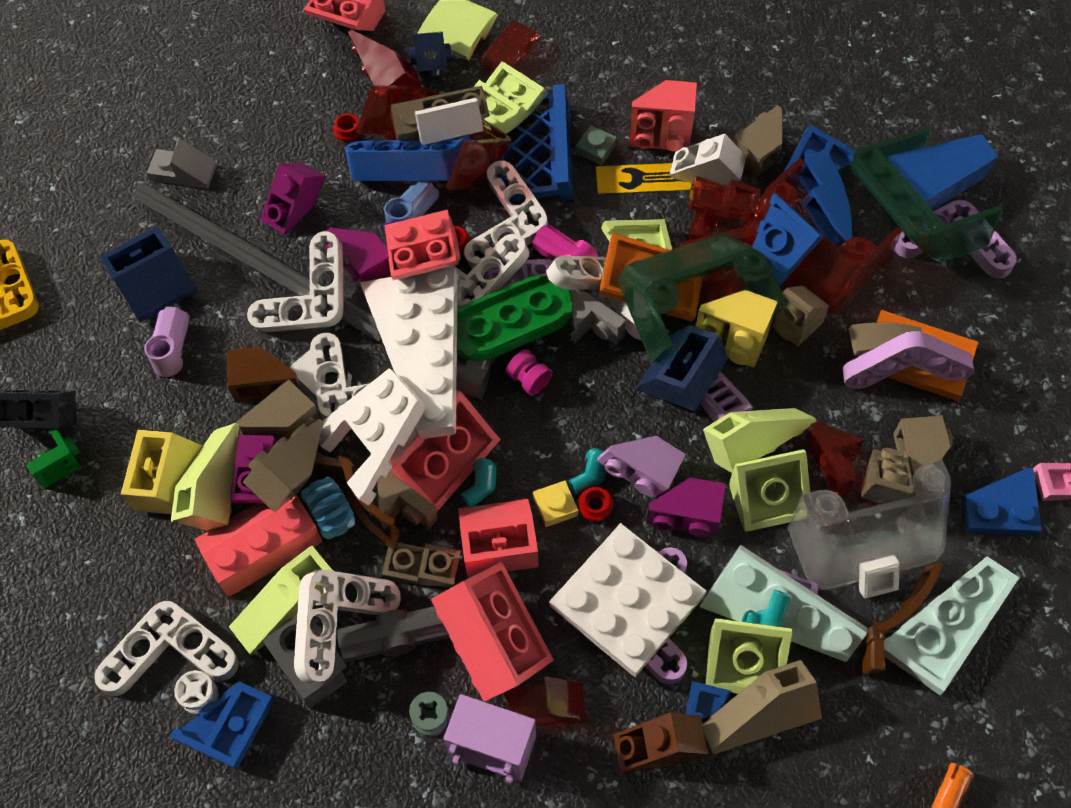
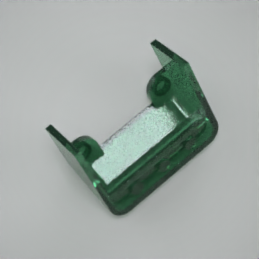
[851,127,1004,262]
[618,234,788,363]

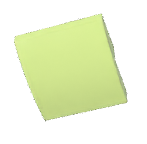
[417,0,498,61]
[474,61,548,134]

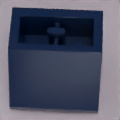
[99,226,197,323]
[637,325,728,411]

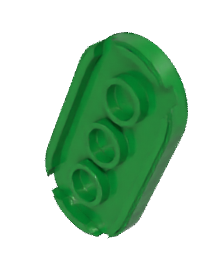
[457,275,573,361]

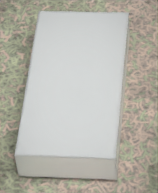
[415,98,483,145]

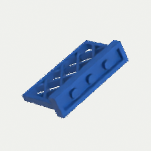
[496,84,574,203]

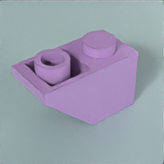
[597,436,686,497]

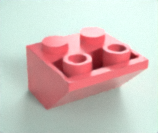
[304,0,386,31]
[629,80,697,151]
[384,210,461,280]
[458,499,539,577]

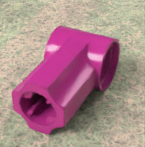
[532,224,598,272]

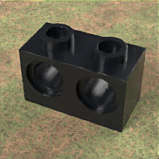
[0,390,77,429]

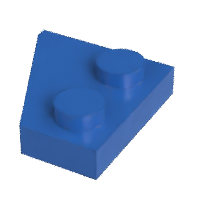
[781,124,861,189]
[962,468,1042,536]
[169,682,275,770]

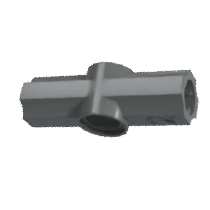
[337,607,450,663]

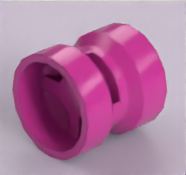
[505,349,553,396]

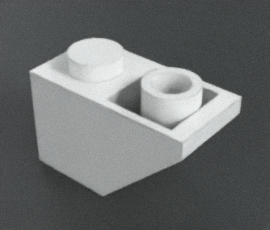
[669,134,746,188]

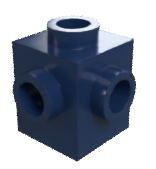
[409,31,452,76]

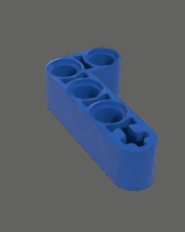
[345,134,474,181]

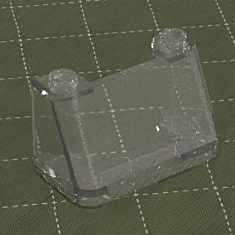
[788,460,951,590]

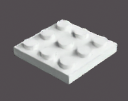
[549,523,706,677]

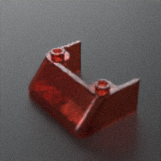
[355,85,512,190]
[738,158,903,313]

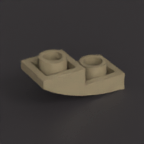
[849,323,922,356]
[381,543,461,587]

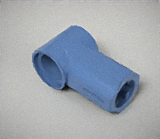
[384,181,439,223]

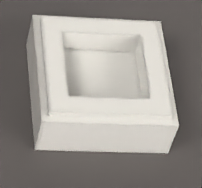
[859,555,900,599]

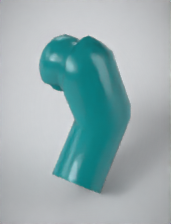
[569,448,607,495]
[460,458,497,507]
[742,589,792,627]

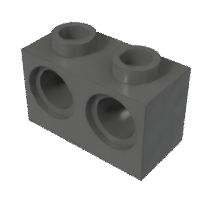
[262,616,347,709]

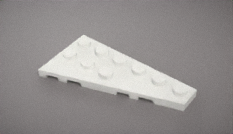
[360,266,458,439]

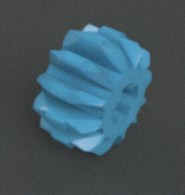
[300,477,355,539]

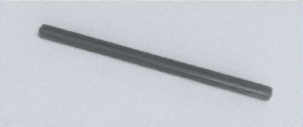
[133,183,382,341]

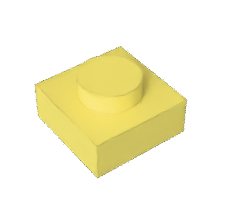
[533,481,578,528]

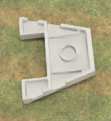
[318,369,426,505]

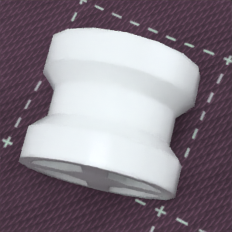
[174,670,219,716]

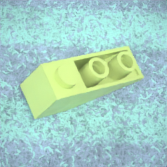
[703,408,816,473]
[171,423,239,531]
[229,545,333,655]

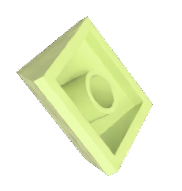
[729,449,813,532]
[705,618,792,694]

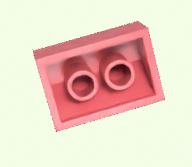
[389,390,501,511]
[195,495,323,598]
[431,562,554,702]

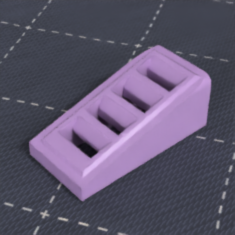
[700,371,753,422]

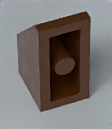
[227,346,302,402]

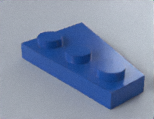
[731,193,824,298]

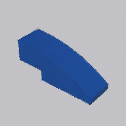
[794,148,852,255]

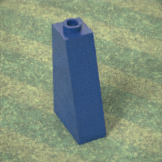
[877,134,998,224]

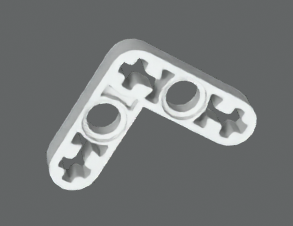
[464,161,548,269]
[247,231,343,332]
[446,234,529,308]
[547,256,658,340]
[310,333,369,420]
[294,570,401,683]
[94,601,239,696]

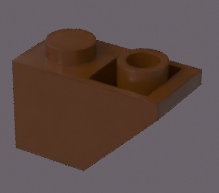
[613,712,708,773]

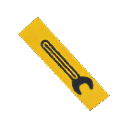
[596,163,736,194]

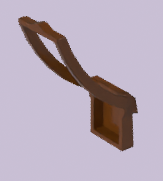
[312,454,399,550]
[859,562,942,676]

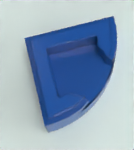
[685,681,731,720]

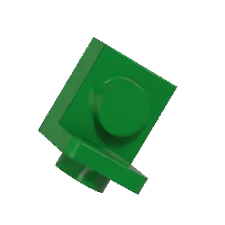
[26,428,81,489]

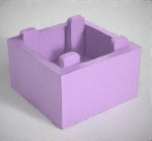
[443,694,536,785]

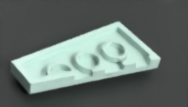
[700,545,868,662]
[884,556,1019,695]

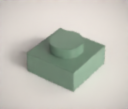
[575,125,617,166]

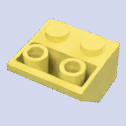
[696,290,778,368]
[121,430,203,514]

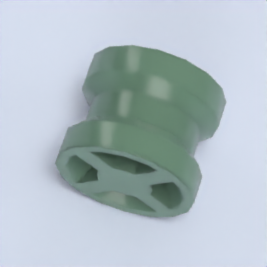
[409,692,450,737]

